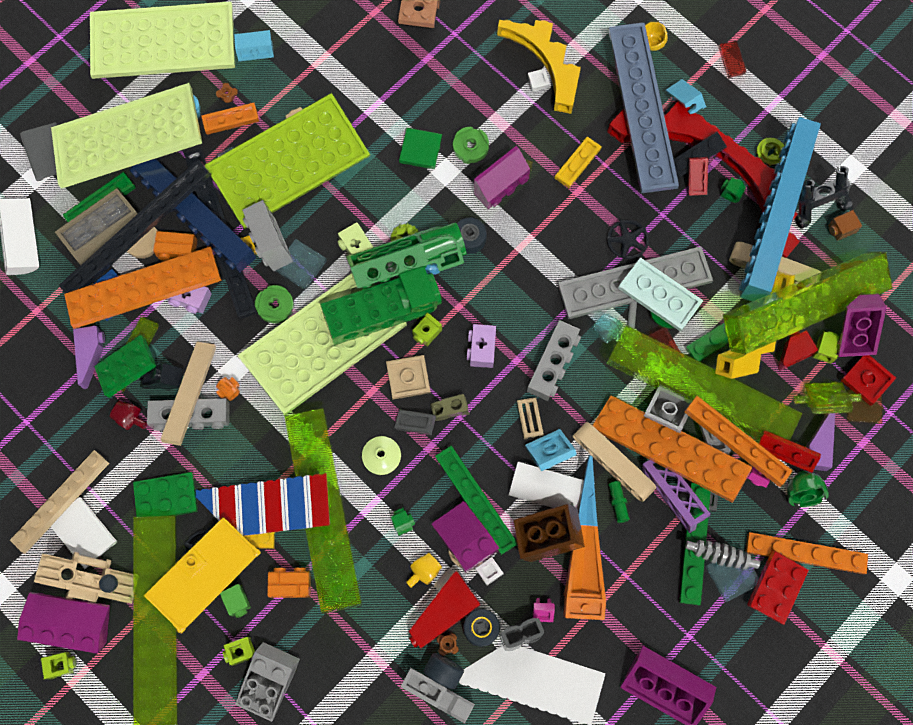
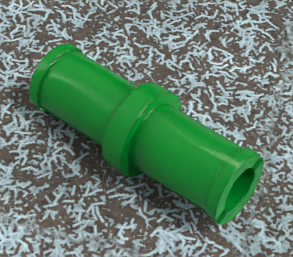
[608,481,630,523]

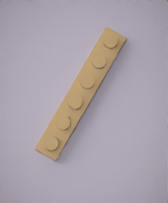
[10,450,109,554]

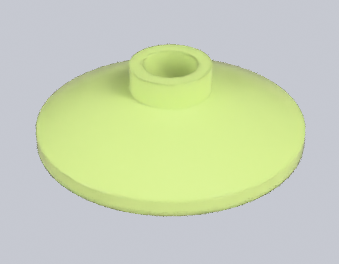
[362,436,401,475]

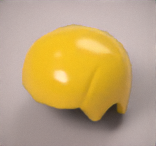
[645,22,668,51]

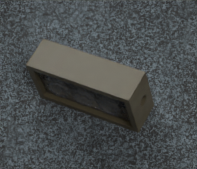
[55,189,137,265]

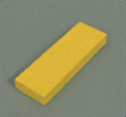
[554,137,602,188]

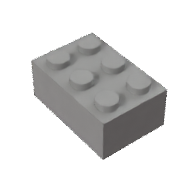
[243,200,294,271]

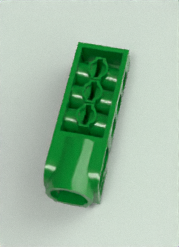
[346,222,467,289]
[320,266,442,346]

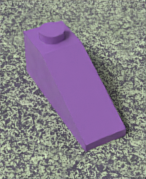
[73,326,105,389]
[806,410,835,471]

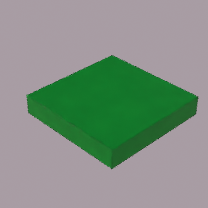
[399,128,442,169]

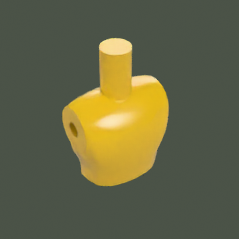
[406,552,442,588]

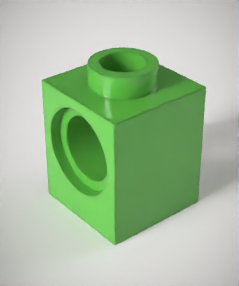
[220,584,251,618]

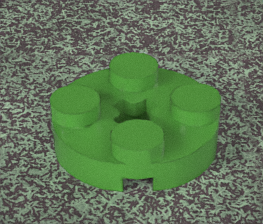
[453,127,489,164]
[255,285,294,323]

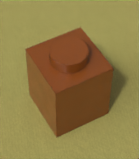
[828,210,862,241]

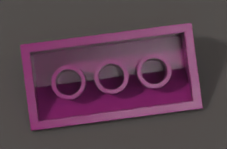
[17,592,110,654]
[620,646,717,725]

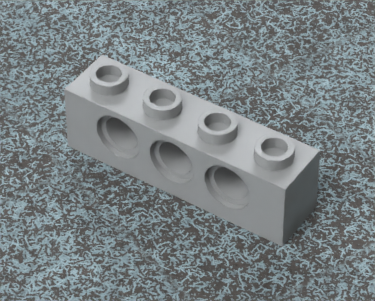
[527,320,581,401]
[147,399,230,431]

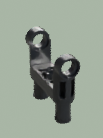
[794,166,852,229]

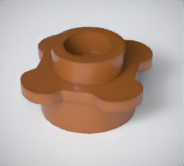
[216,83,238,103]
[437,634,459,656]

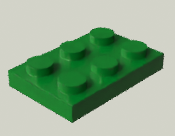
[94,335,156,398]
[133,472,198,522]

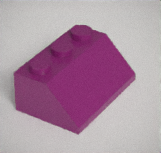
[474,146,530,209]
[837,294,887,357]

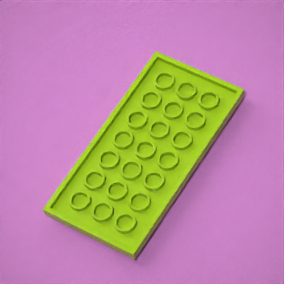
[205,93,370,229]

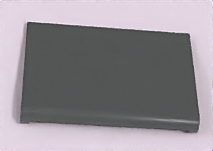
[20,122,57,181]

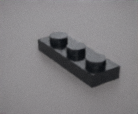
[673,131,727,178]

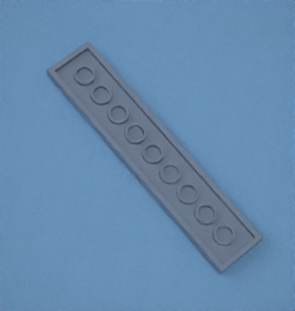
[608,23,679,193]

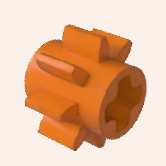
[216,377,240,401]

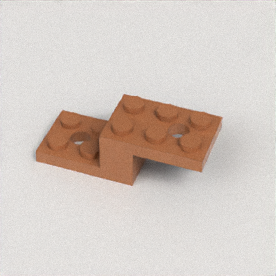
[398,0,440,28]

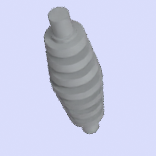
[685,540,760,570]

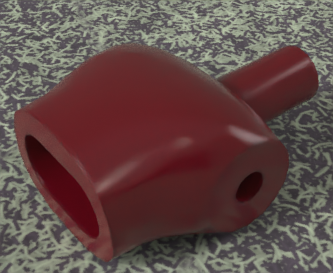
[110,400,147,430]

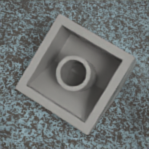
[644,386,692,433]

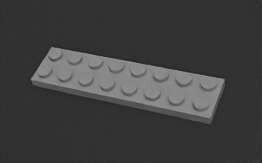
[558,247,713,319]

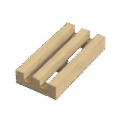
[517,397,543,439]

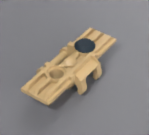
[34,552,139,604]

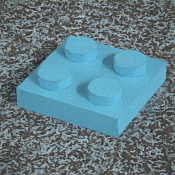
[525,429,577,471]

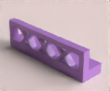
[643,460,710,533]

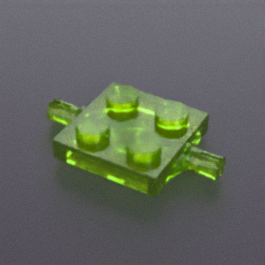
[793,382,862,414]

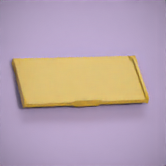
[144,517,261,634]

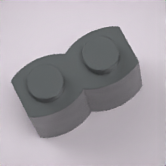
[500,618,544,651]

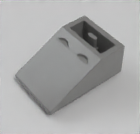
[235,642,300,722]

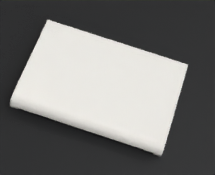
[51,497,117,569]

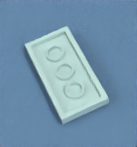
[618,258,703,332]

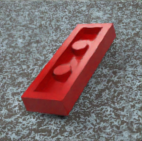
[758,430,821,473]

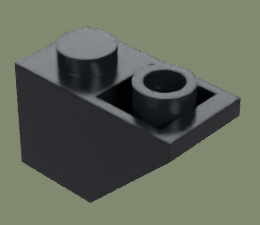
[140,363,183,390]

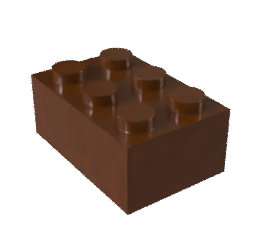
[513,504,585,562]

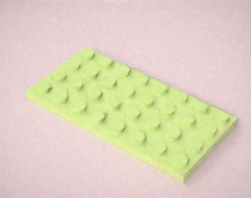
[90,2,235,79]
[51,83,202,189]
[238,273,407,416]

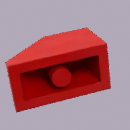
[778,330,818,371]

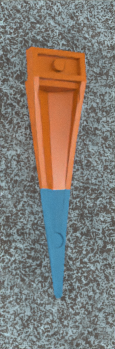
[563,455,606,620]

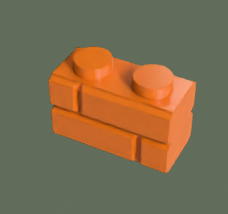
[153,231,197,261]
[268,568,311,598]

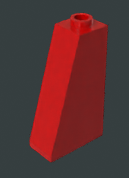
[408,571,481,649]

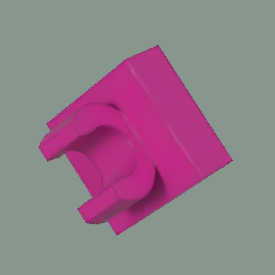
[533,598,555,622]

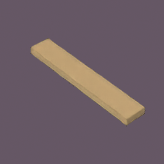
[161,342,216,446]

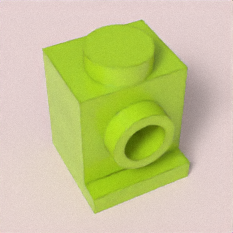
[413,313,442,346]
[813,332,839,364]
[223,637,255,666]
[41,652,77,679]

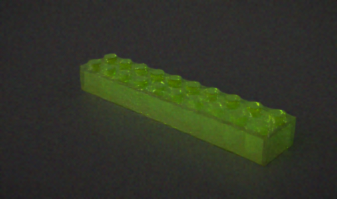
[723,251,893,354]
[606,325,802,441]
[284,408,363,614]
[133,516,177,725]

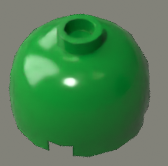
[787,471,829,507]

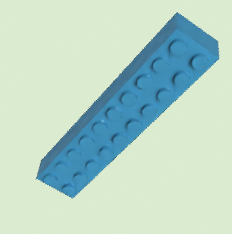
[739,117,821,304]

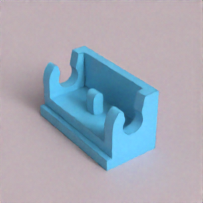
[234,30,274,61]
[666,79,706,114]

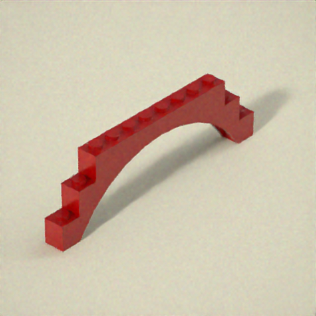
[607,101,800,258]

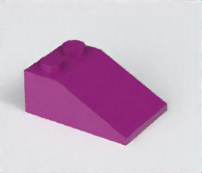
[431,502,499,574]

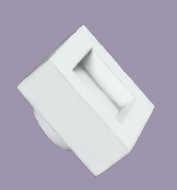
[527,69,550,92]
[475,557,504,585]

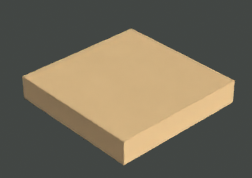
[386,355,430,399]

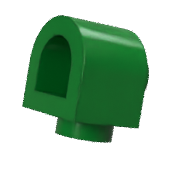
[721,177,746,203]
[391,508,415,536]

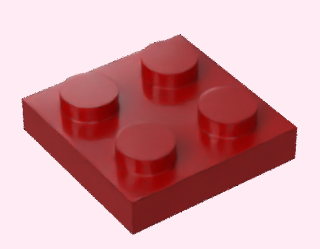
[841,355,896,406]

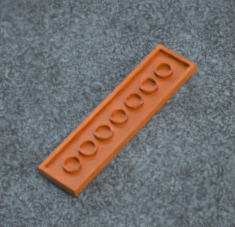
[64,246,221,329]
[592,396,752,503]

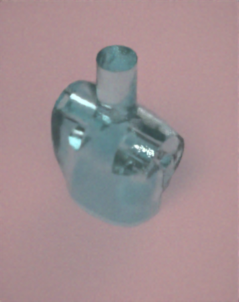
[593,313,628,345]

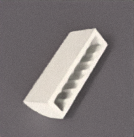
[0,198,39,275]
[509,462,595,512]

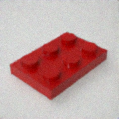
[747,551,809,625]

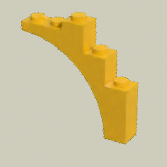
[497,20,581,114]
[715,271,795,379]

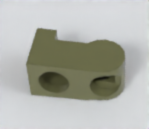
[431,394,470,421]

